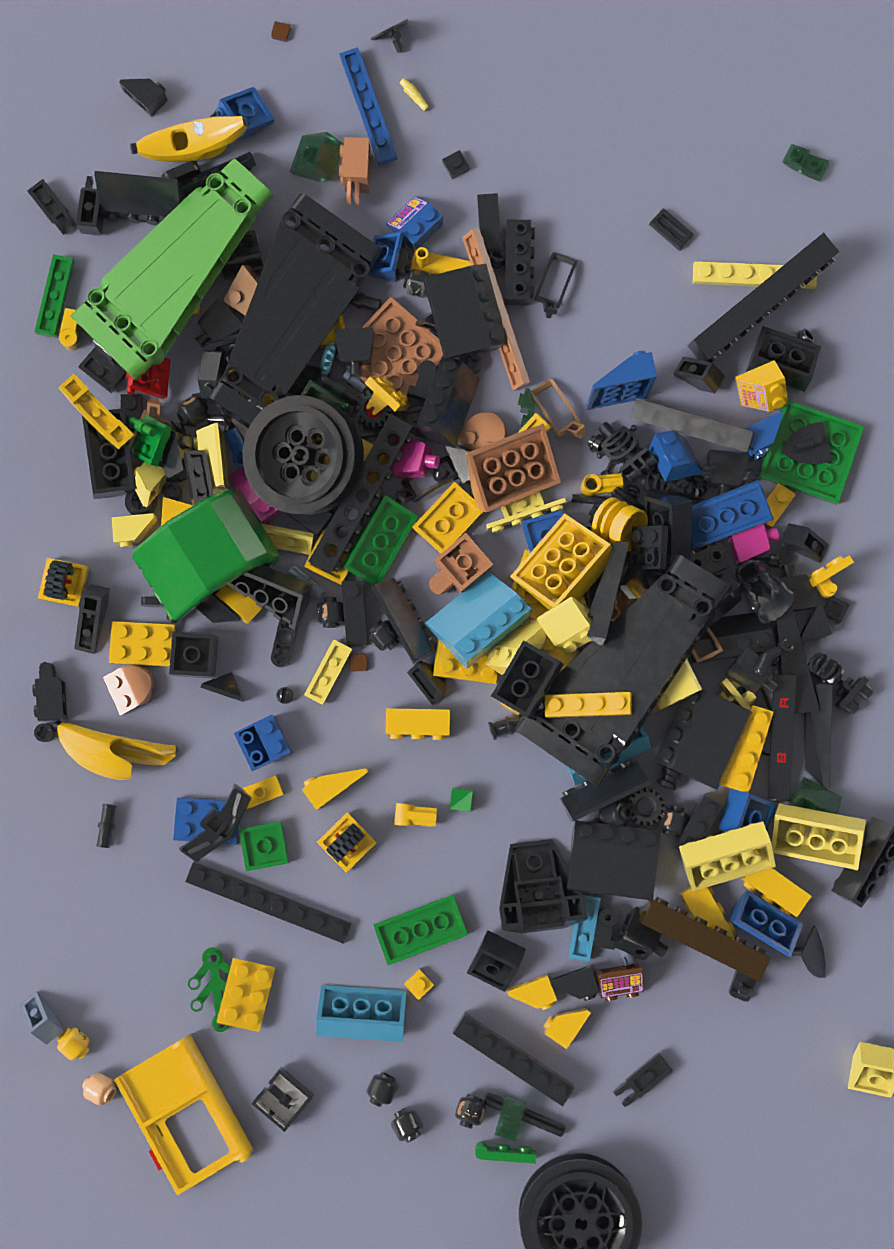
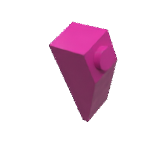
[228,467,281,525]

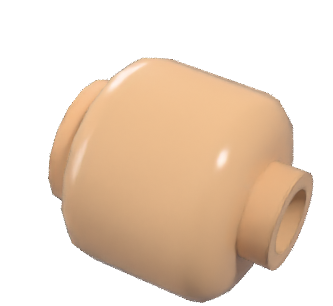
[82,1073,116,1106]

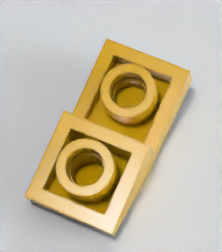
[215,585,262,624]

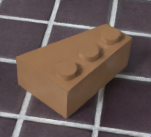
[223,265,259,316]

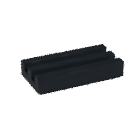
[649,208,694,251]

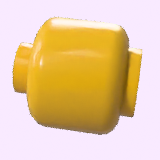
[57,1027,90,1060]

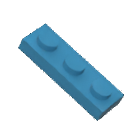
[568,894,601,962]

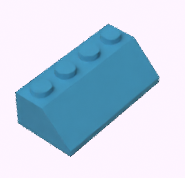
[316,985,407,1042]

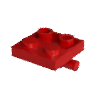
[126,352,171,399]

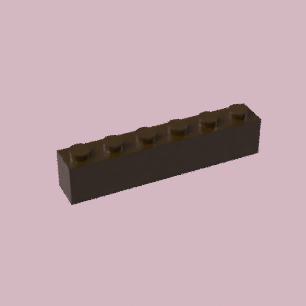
[639,896,771,982]

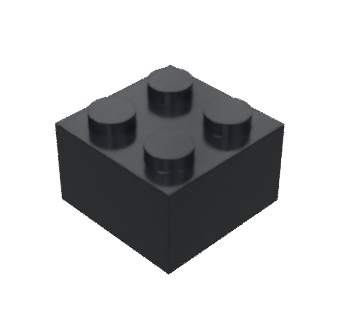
[169,632,218,679]

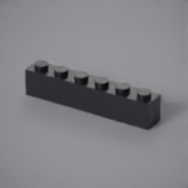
[453,1012,574,1107]

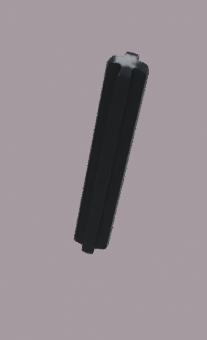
[484,1093,566,1137]

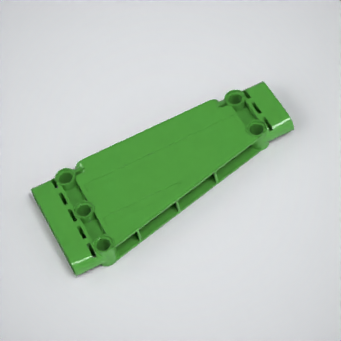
[71,159,274,381]

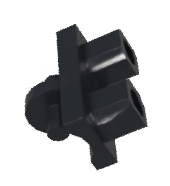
[834,676,874,714]

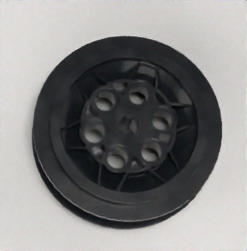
[243,395,364,515]
[519,1153,642,1249]

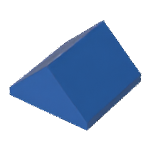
[367,232,405,282]

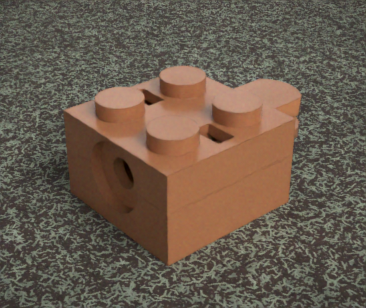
[339,137,371,206]
[429,533,493,596]

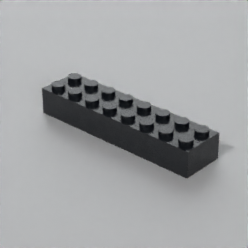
[687,232,839,362]

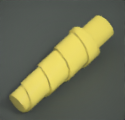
[400,78,429,111]

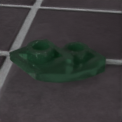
[783,144,829,182]
[517,388,534,427]
[494,1096,526,1141]

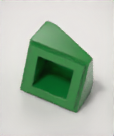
[450,788,473,812]

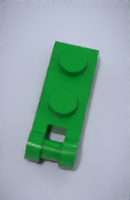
[475,1142,536,1164]

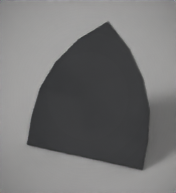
[371,19,409,53]
[781,421,833,465]
[792,925,826,978]

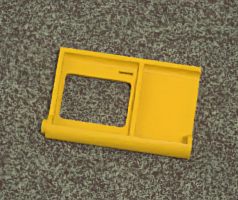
[114,1034,254,1196]

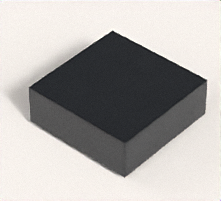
[824,596,850,624]

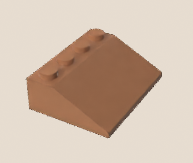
[466,423,561,513]

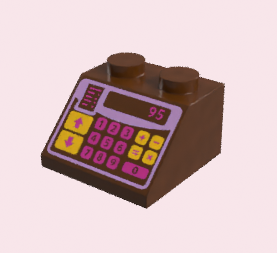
[595,963,644,1001]

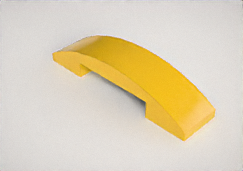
[58,374,134,449]

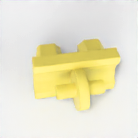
[719,678,756,710]

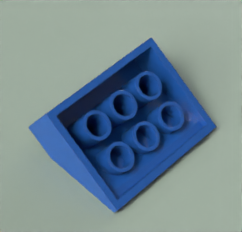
[586,351,657,410]

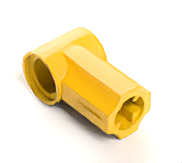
[580,473,623,496]
[394,803,437,827]

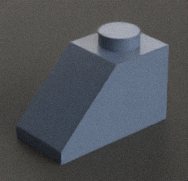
[20,991,63,1045]

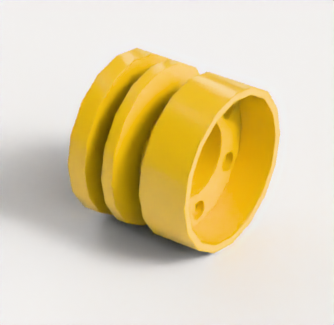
[592,498,648,551]

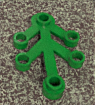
[187,947,231,1032]

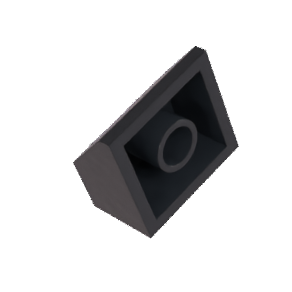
[467,930,526,992]

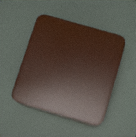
[271,21,291,42]
[350,654,367,672]

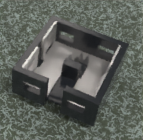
[252,1067,314,1132]

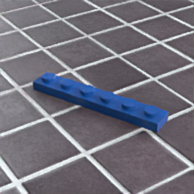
[339,47,397,166]

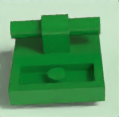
[129,414,172,467]

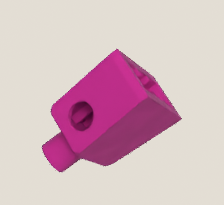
[392,436,440,478]
[728,523,779,565]

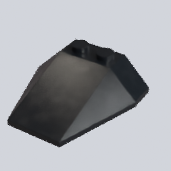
[499,839,588,934]

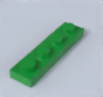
[34,254,75,338]

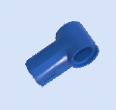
[225,427,245,467]

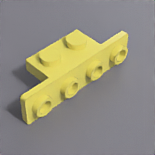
[486,491,567,533]

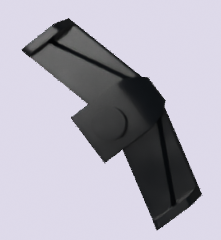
[179,784,252,862]

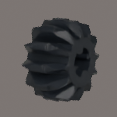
[808,653,845,686]

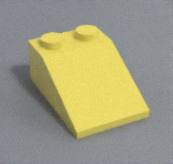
[485,618,547,675]

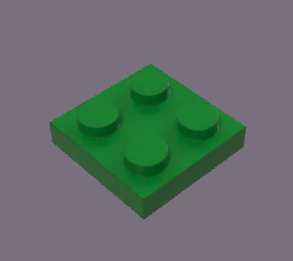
[239,821,289,871]

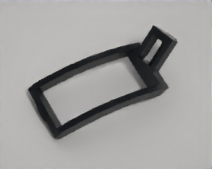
[534,252,578,319]
[395,455,460,504]

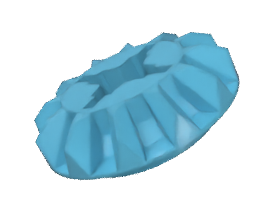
[319,342,337,375]

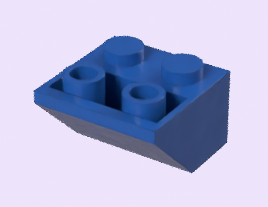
[234,714,293,771]

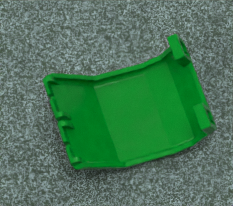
[132,490,279,621]

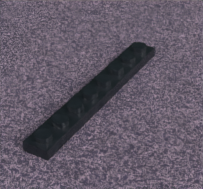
[185,862,352,944]

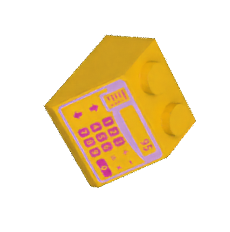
[735,361,788,412]

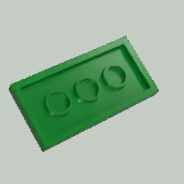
[342,495,418,586]
[373,894,468,965]

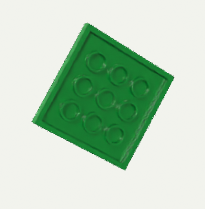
[758,400,864,505]

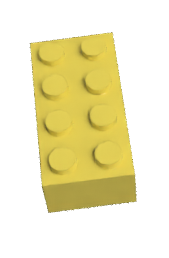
[772,803,866,870]
[679,822,776,892]

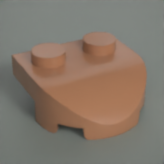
[457,412,507,451]
[103,665,155,715]

